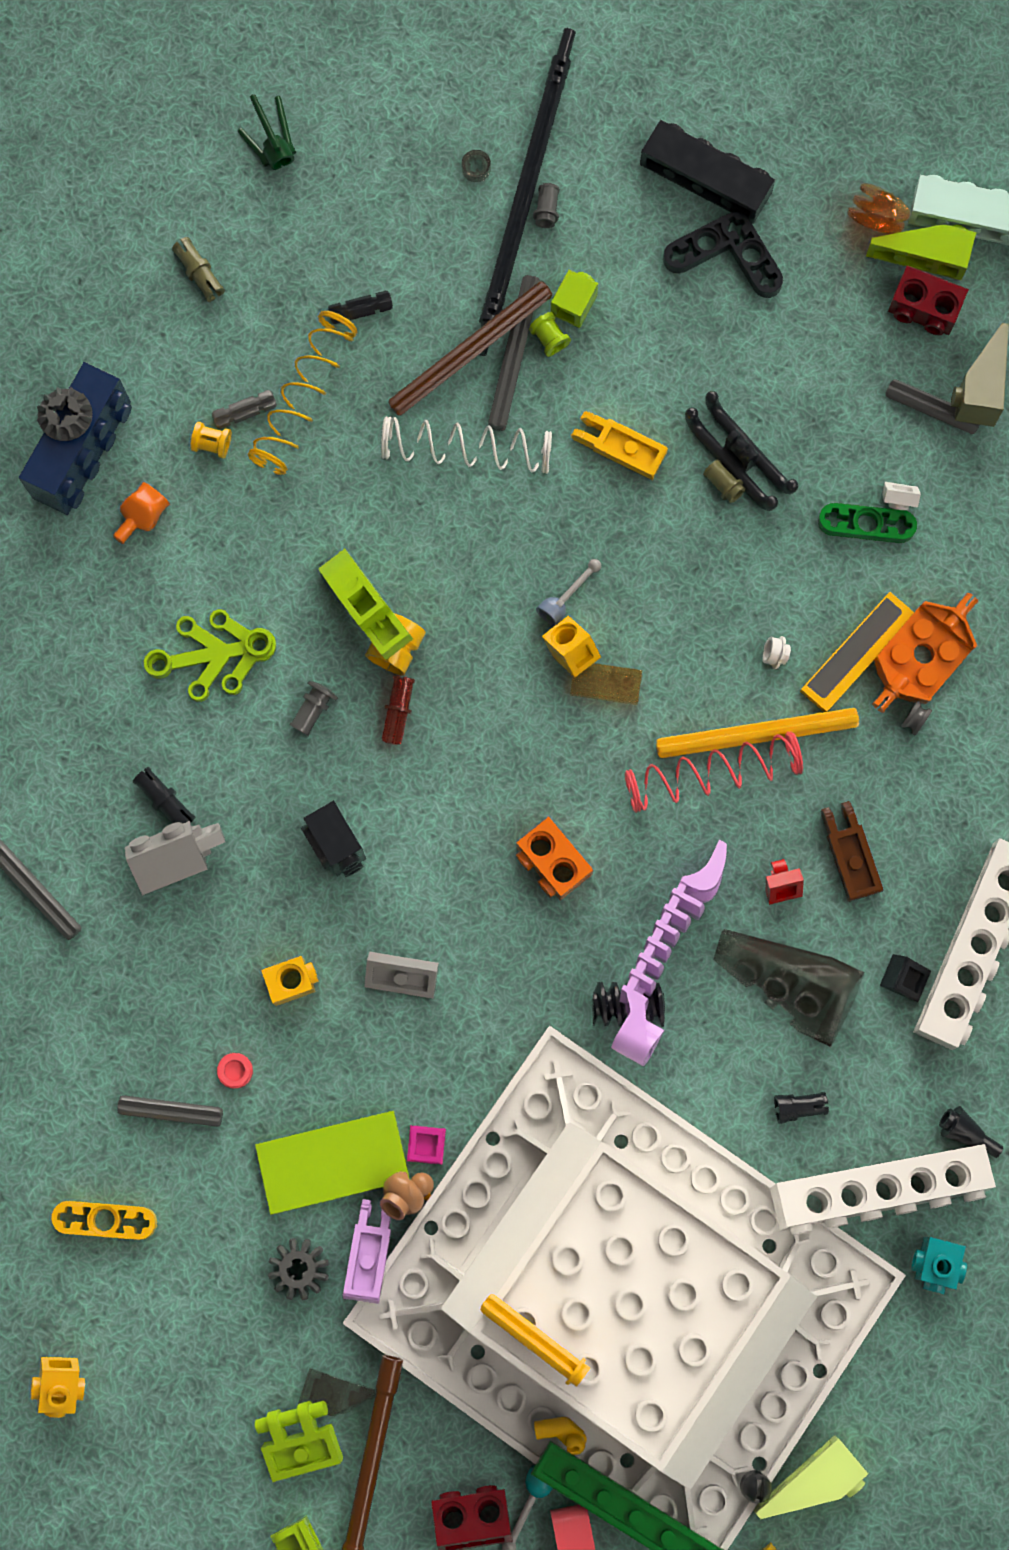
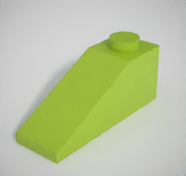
[866,224,976,280]

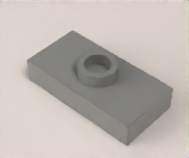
[364,952,439,999]

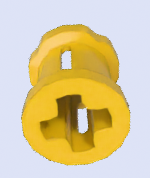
[191,422,232,459]

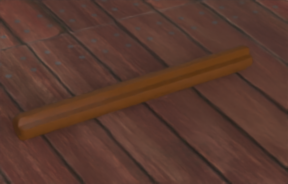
[388,281,552,416]

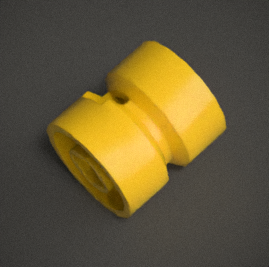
[365,613,426,676]

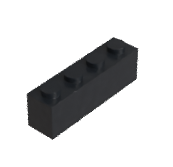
[640,119,775,224]

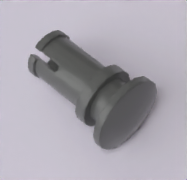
[289,681,338,736]

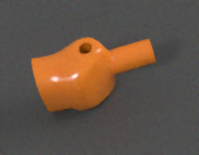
[113,482,170,544]

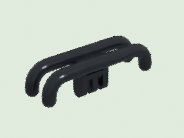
[685,391,798,511]

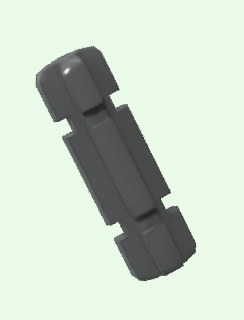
[212,390,277,429]

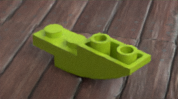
[319,548,413,660]

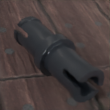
[132,767,196,824]

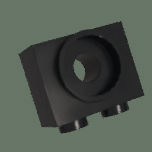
[300,800,367,877]

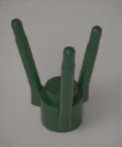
[238,94,296,170]

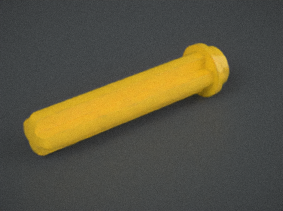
[480,1294,590,1387]

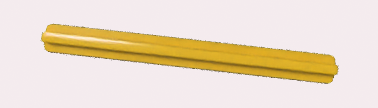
[656,708,859,758]

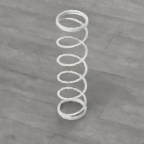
[381,416,552,474]

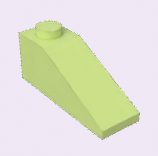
[753,1436,868,1519]

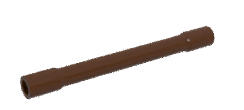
[342,1355,404,1550]

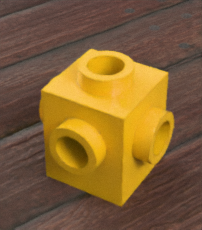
[31,1357,85,1418]

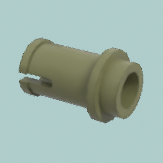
[703,460,745,503]

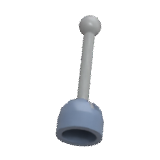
[536,559,601,627]

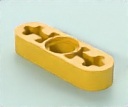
[52,1201,157,1240]

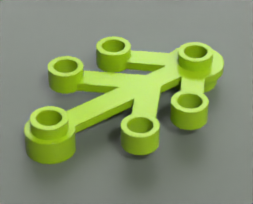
[144,609,276,702]

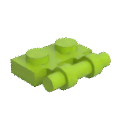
[255,1401,343,1482]

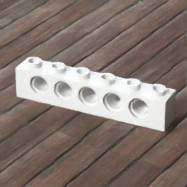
[913,838,1009,1050]
[770,1144,996,1235]

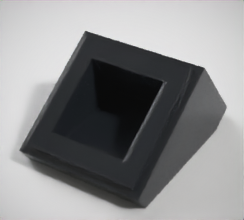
[880,954,931,1003]

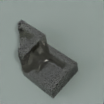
[298,1368,376,1416]

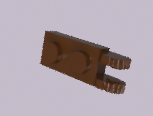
[821,801,884,902]

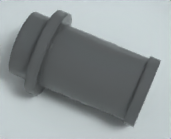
[533,183,560,228]

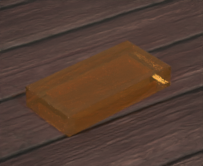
[570,663,642,705]

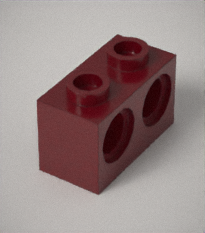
[888,265,969,336]
[431,1485,513,1550]

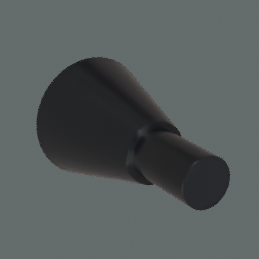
[939,1106,1003,1158]

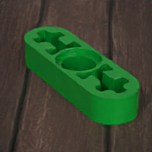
[818,503,917,543]

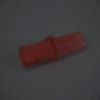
[382,675,415,745]

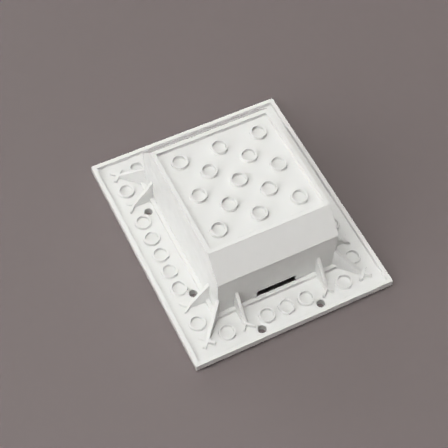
[343,1025,906,1550]

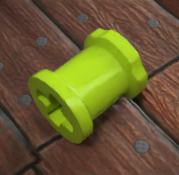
[529,312,571,357]

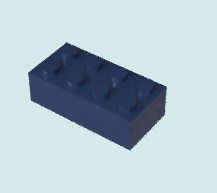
[19,362,132,516]

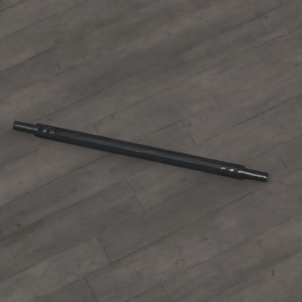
[479,28,576,356]

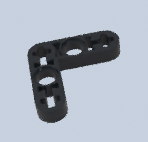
[663,212,783,298]

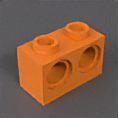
[516,817,593,901]

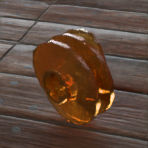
[847,183,911,234]

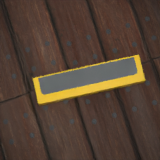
[800,592,914,712]

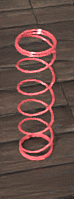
[625,731,803,813]

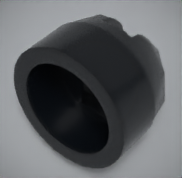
[740,1470,772,1503]

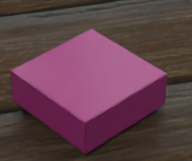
[407,1125,446,1165]

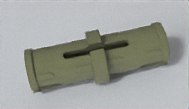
[172,237,225,302]

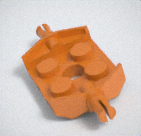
[872,593,978,713]

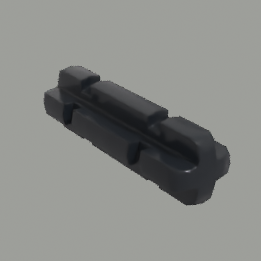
[328,290,393,324]

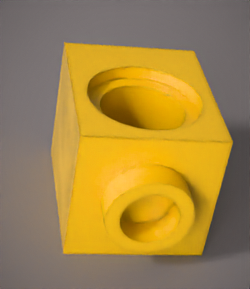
[542,616,601,678]
[261,956,319,1006]

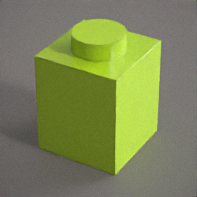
[551,270,598,328]

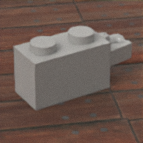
[125,821,225,896]

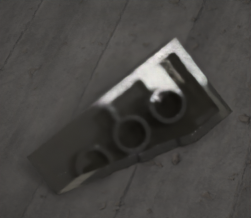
[713,929,865,1047]

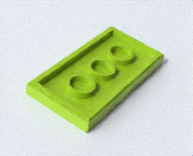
[255,1110,410,1215]

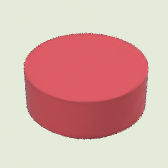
[217,1053,253,1089]

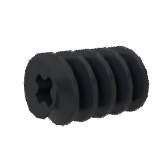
[592,982,665,1027]

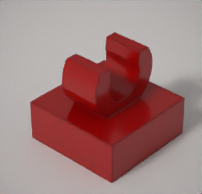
[765,859,804,905]

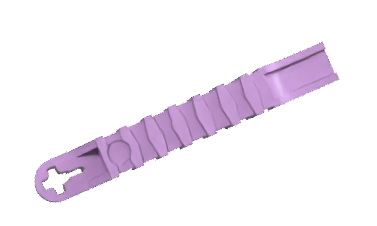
[611,840,727,1066]

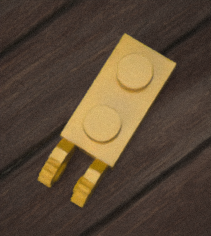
[571,411,668,480]

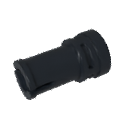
[774,1092,829,1124]

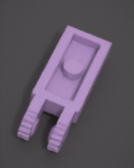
[343,1199,391,1304]

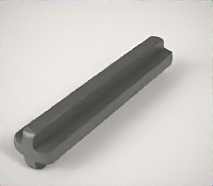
[886,379,979,434]
[117,1095,223,1127]

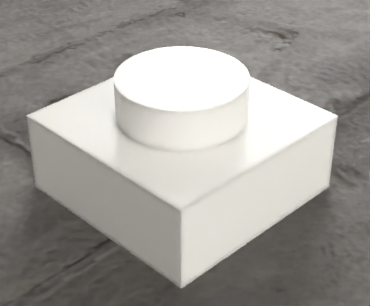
[882,482,921,510]

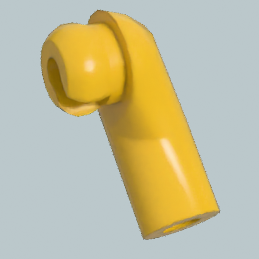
[534,1416,587,1455]

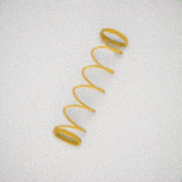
[247,311,358,475]

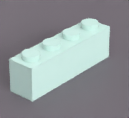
[908,175,1009,245]

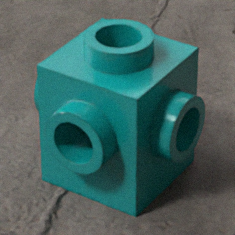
[911,1237,967,1294]

